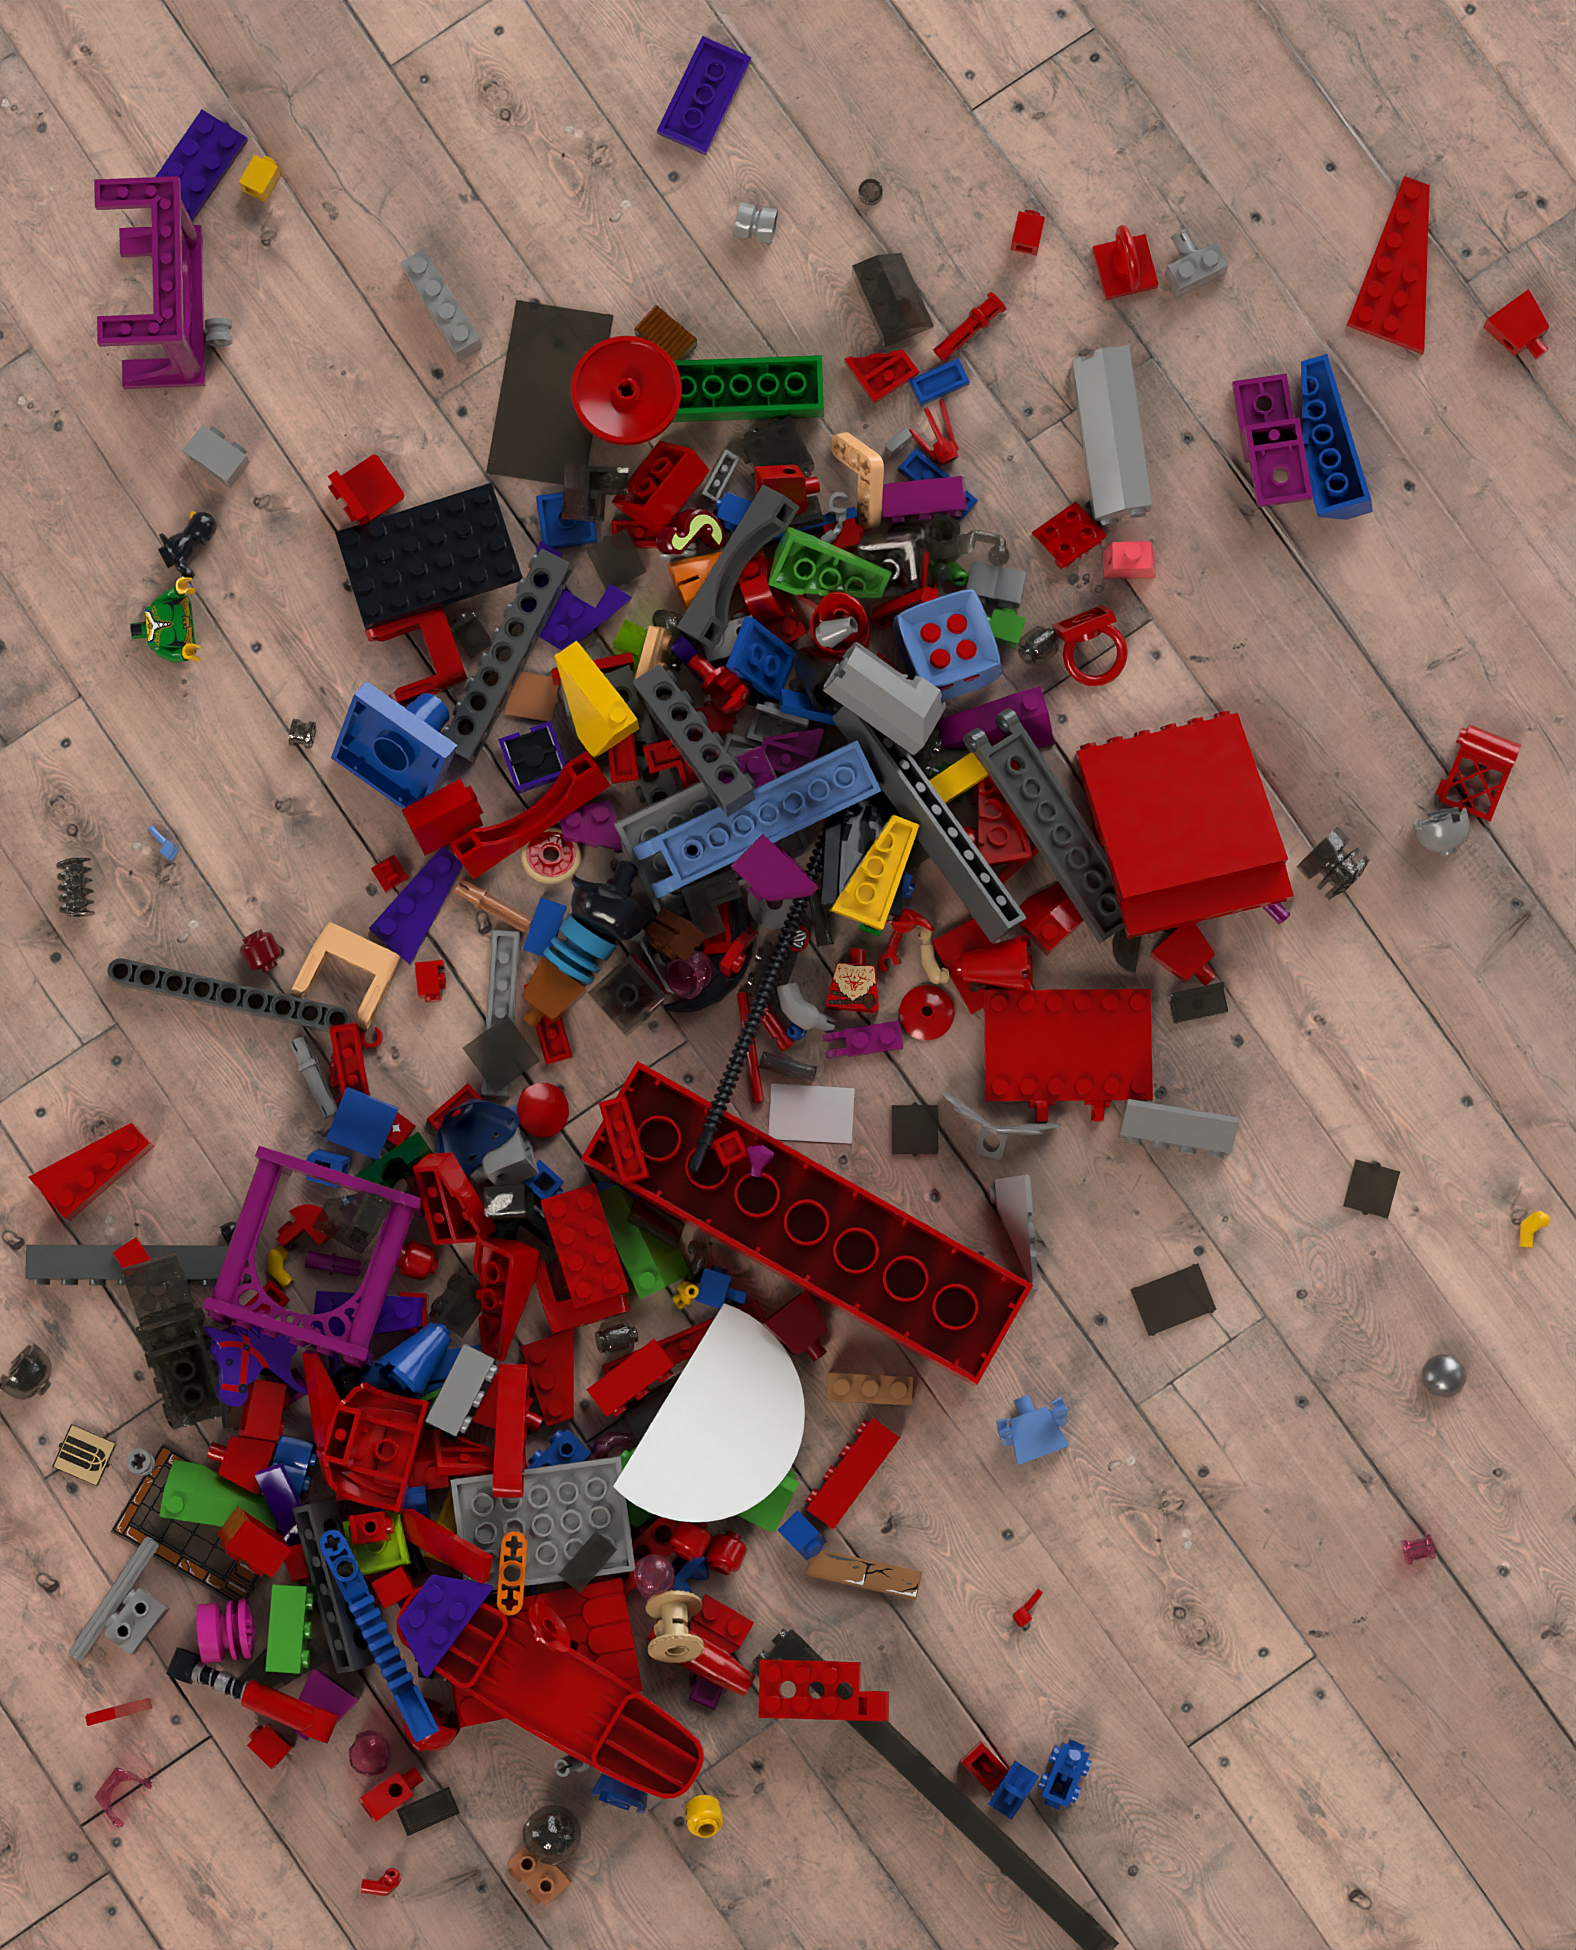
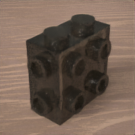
[738,416,814,485]

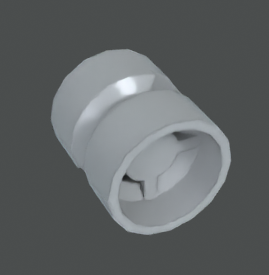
[733,202,778,244]

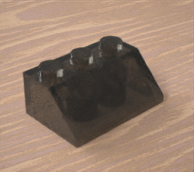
[852,253,934,348]

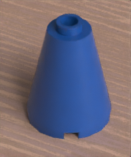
[375,1322,451,1399]
[591,1773,648,1813]

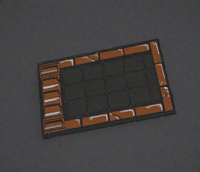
[110,1443,283,1607]

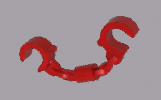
[329,1027,383,1103]

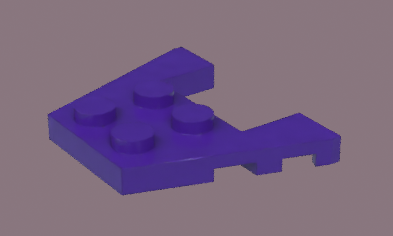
[519,541,632,651]

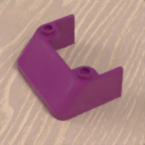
[730,834,819,902]

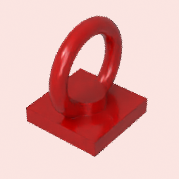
[1092,225,1159,300]
[1051,604,1128,686]

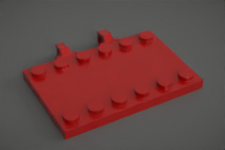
[983,989,1153,1123]

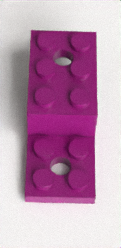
[1232,373,1313,508]

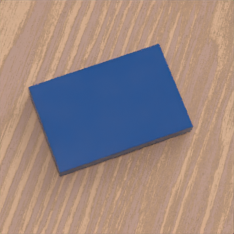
[726,617,797,702]

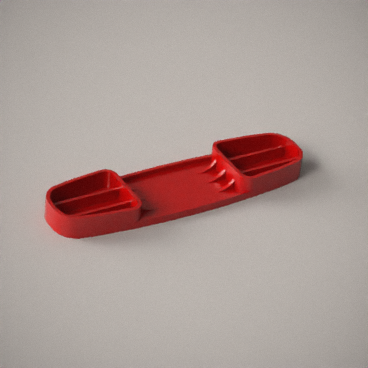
[396,1585,705,1799]

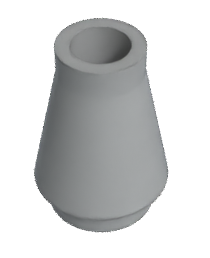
[816,616,858,648]

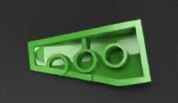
[598,1184,691,1299]

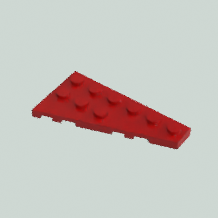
[1346,176,1430,355]

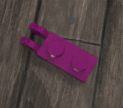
[822,1021,903,1058]

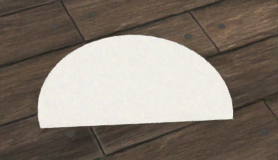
[613,1304,805,1522]

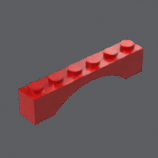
[449,750,611,879]

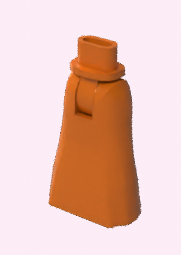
[668,547,766,611]

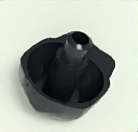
[571,860,651,940]

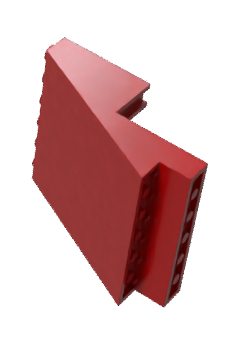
[1075,711,1294,939]

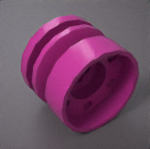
[196,1599,256,1664]

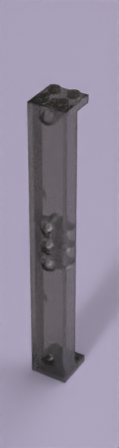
[752,1627,1119,1950]

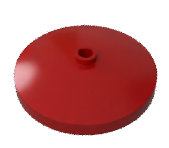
[571,336,682,446]

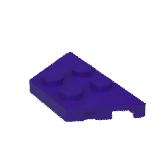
[397,1574,495,1678]

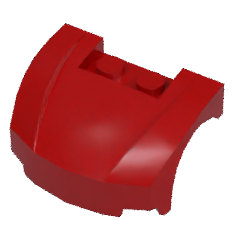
[323,1382,431,1515]

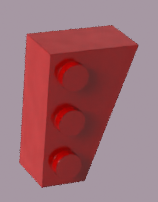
[413,1152,497,1245]

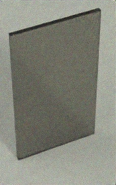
[486,300,614,489]

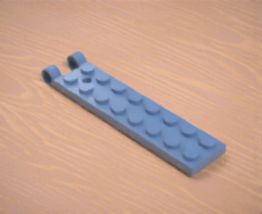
[633,740,881,898]

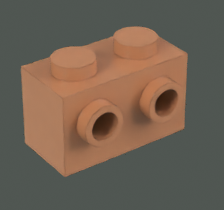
[507,1838,572,1906]

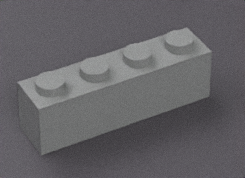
[400,249,482,362]

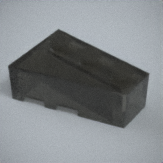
[312,1193,391,1254]

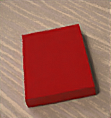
[931,919,1017,1015]

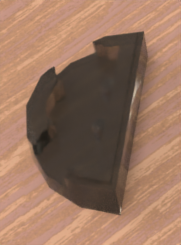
[1112,928,1141,974]

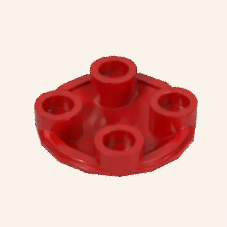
[517,1083,569,1138]

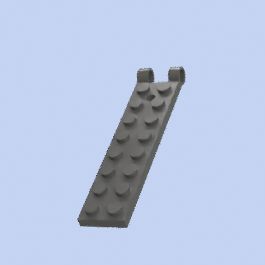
[963,708,1124,944]

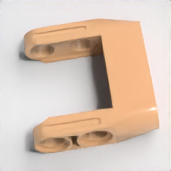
[291,922,401,1031]

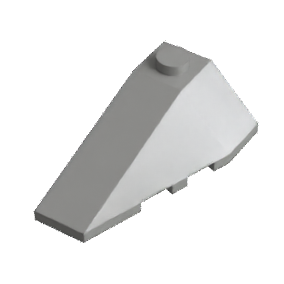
[989,1175,1039,1291]

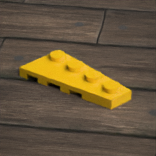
[829,815,919,930]

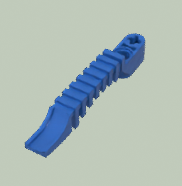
[319,1530,439,1743]

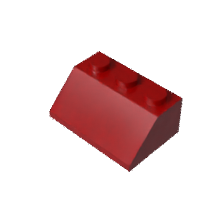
[611,440,710,532]

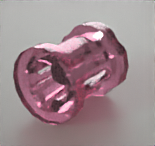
[1401,1534,1436,1565]

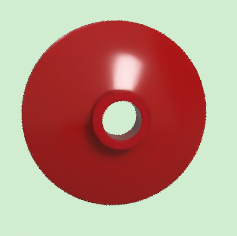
[818,592,868,642]
[899,985,955,1041]
[528,1602,571,1654]

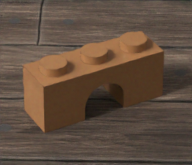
[827,1373,913,1406]

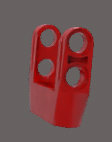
[365,606,468,706]
[535,1255,631,1334]

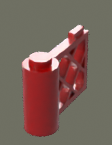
[1435,724,1521,822]

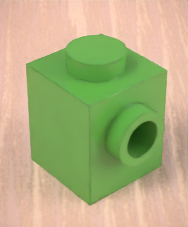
[987,607,1026,649]

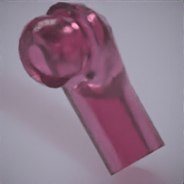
[592,1431,632,1459]

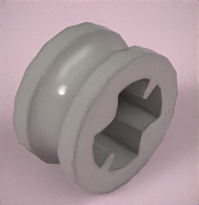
[126,1449,156,1476]

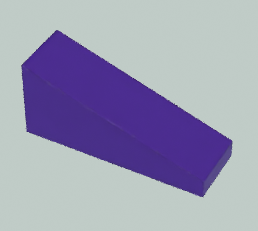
[670,636,704,683]

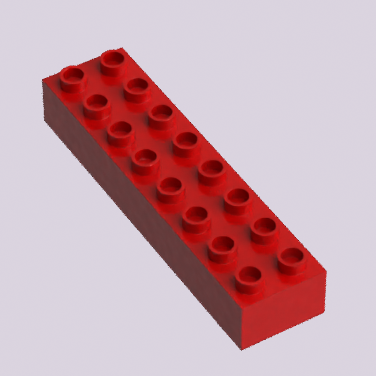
[581,1061,1033,1387]

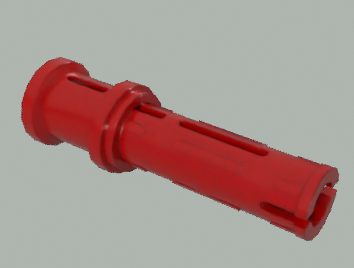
[933,292,1007,362]

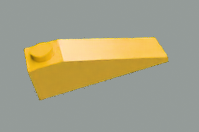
[554,641,639,760]

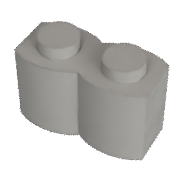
[967,562,1026,610]

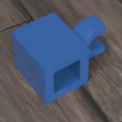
[695,1265,747,1309]

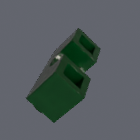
[354,1132,434,1215]

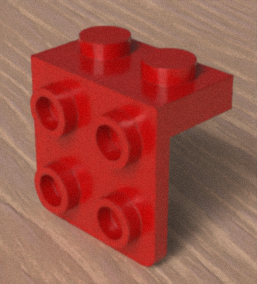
[327,454,405,526]

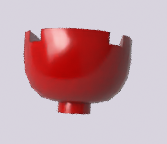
[403,1697,461,1752]

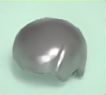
[1422,1354,1466,1398]

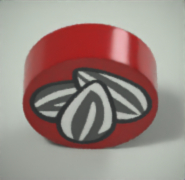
[782,924,809,953]

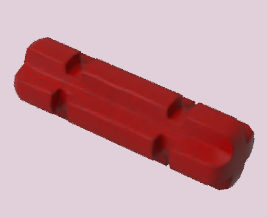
[761,1002,794,1051]

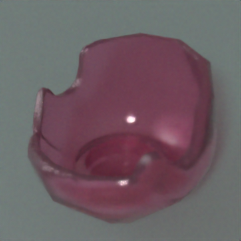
[349,1730,392,1777]

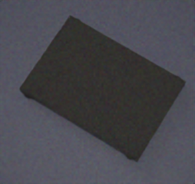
[1130,1264,1217,1336]

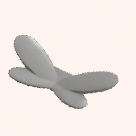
[941,1092,1061,1160]

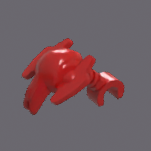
[878,908,935,972]

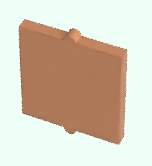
[505,672,559,723]

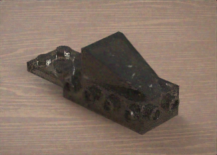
[122,1252,229,1429]

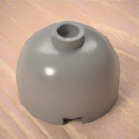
[1413,807,1470,856]

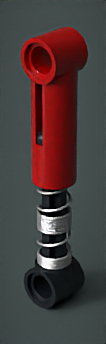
[166,1647,339,1744]

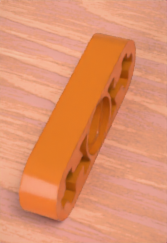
[497,1531,528,1615]

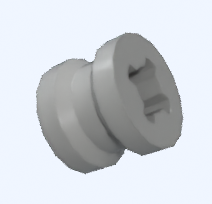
[205,318,233,347]

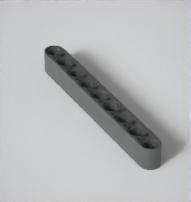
[107,958,352,1033]

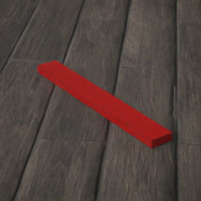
[85,1698,152,1726]

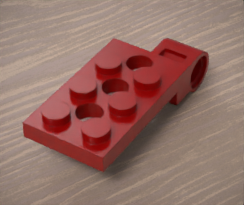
[758,1659,889,1721]

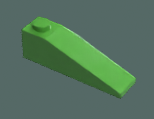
[768,526,892,598]
[159,1460,277,1531]

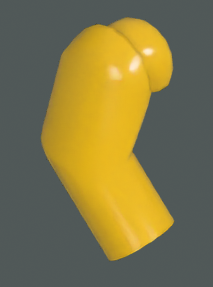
[1519,1211,1550,1248]
[267,1246,294,1289]
[672,1281,699,1309]

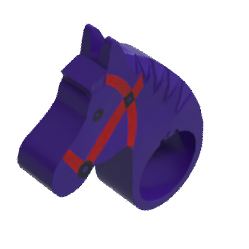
[204,1325,341,1407]

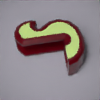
[656,509,725,555]

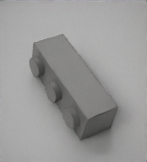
[698,449,740,504]

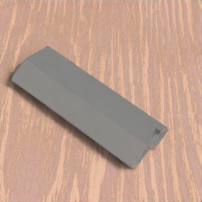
[1071,345,1152,528]

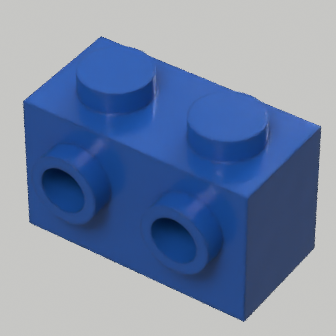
[527,1429,592,1469]

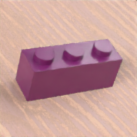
[882,476,968,523]

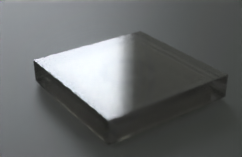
[463,1015,541,1094]

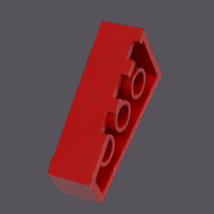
[28,1123,155,1221]

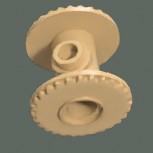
[646,1590,704,1663]

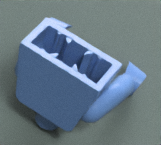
[996,1395,1069,1465]

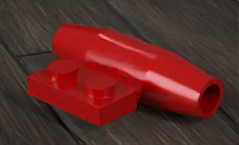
[646,1593,756,1697]

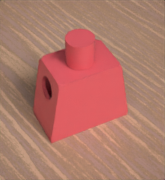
[1102,541,1156,579]

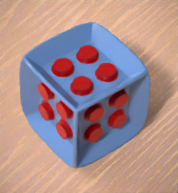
[893,589,1002,702]

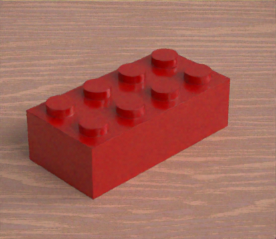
[540,1183,629,1310]

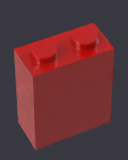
[401,778,484,856]

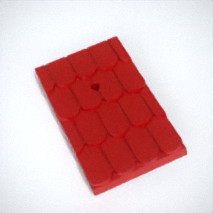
[450,1578,643,1728]

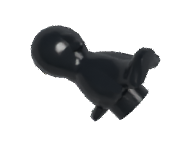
[158,511,217,579]

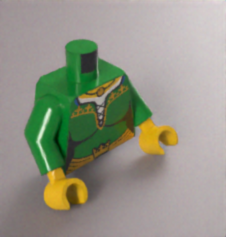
[130,577,201,663]

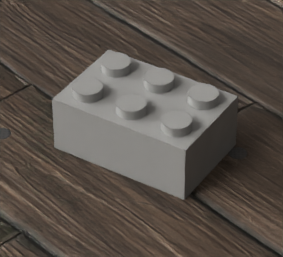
[426,1344,498,1436]

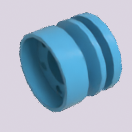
[543,912,618,985]

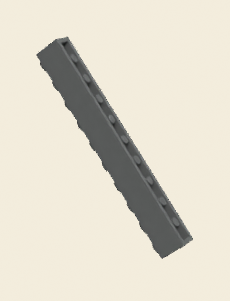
[832,705,1026,943]

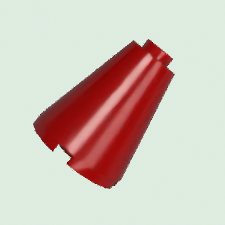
[956,935,1033,991]

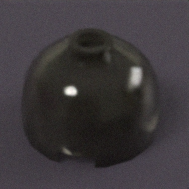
[0,1343,52,1400]
[523,1805,581,1865]

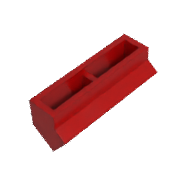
[870,587,939,630]

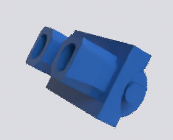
[988,1760,1039,1820]

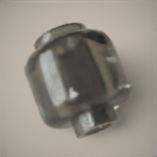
[1018,625,1059,667]
[595,1319,638,1358]

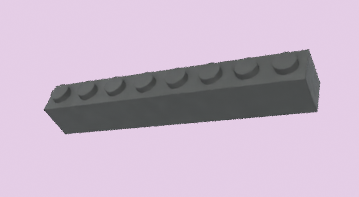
[25,1245,252,1286]

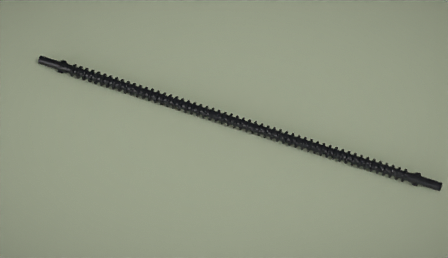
[688,821,825,1173]

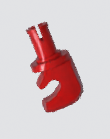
[688,653,750,717]

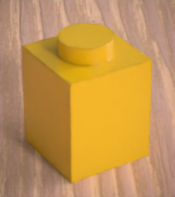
[239,155,281,203]

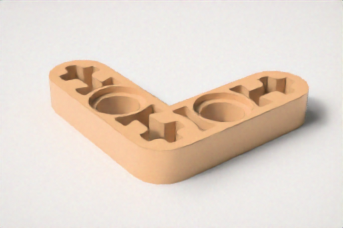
[830,432,884,530]

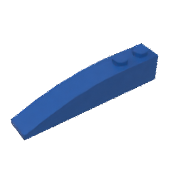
[1301,354,1373,520]

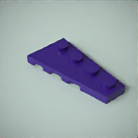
[369,847,464,966]
[311,1291,423,1348]

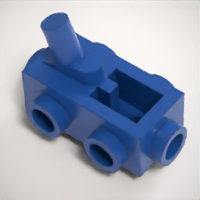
[1037,1739,1092,1810]

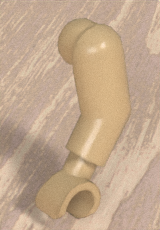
[917,924,949,984]

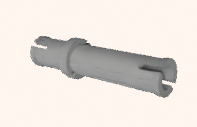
[289,1036,338,1119]

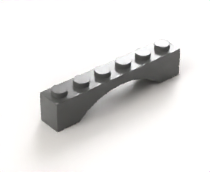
[677,485,800,650]

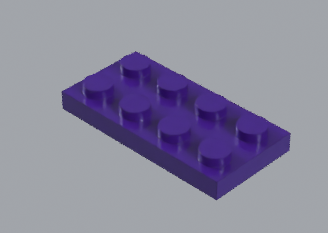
[657,36,752,155]
[155,109,248,222]

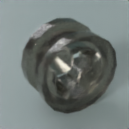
[858,179,883,205]

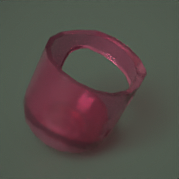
[665,950,714,999]
[634,1554,675,1600]

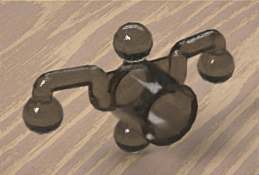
[880,515,1010,584]

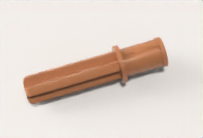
[454,878,533,933]

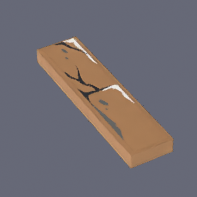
[806,1550,922,1600]

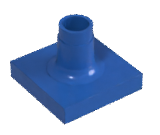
[331,681,457,809]

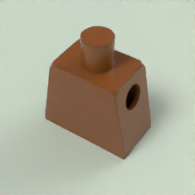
[521,957,587,1028]

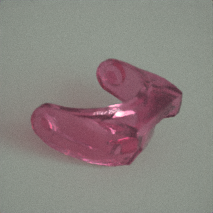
[94,1767,153,1828]

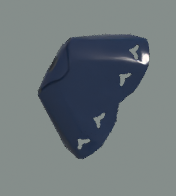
[436,1098,520,1176]

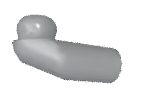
[659,541,697,562]

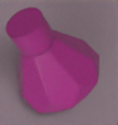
[747,1145,774,1177]

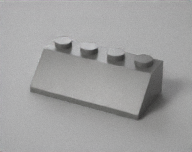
[1118,1099,1239,1160]

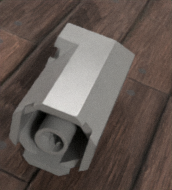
[823,642,946,755]

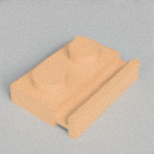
[635,626,675,679]

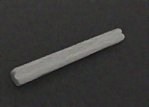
[69,1536,159,1661]

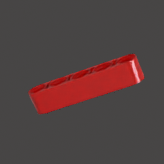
[493,1364,529,1498]

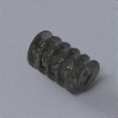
[56,858,95,917]

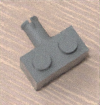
[1165,229,1229,298]

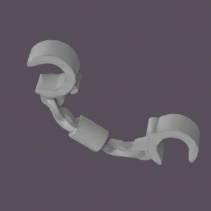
[820,492,848,544]

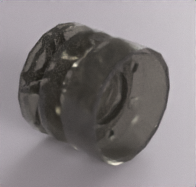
[1296,826,1371,901]

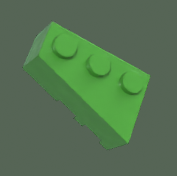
[266,1584,315,1674]

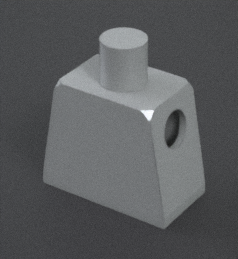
[471,1125,539,1189]

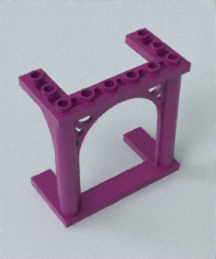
[94,176,206,389]
[202,1146,425,1370]

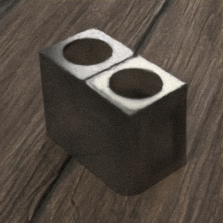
[484,1183,534,1221]

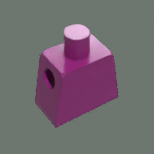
[294,1668,360,1741]

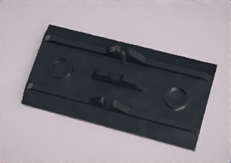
[820,748,904,918]

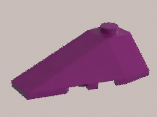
[934,686,1055,750]

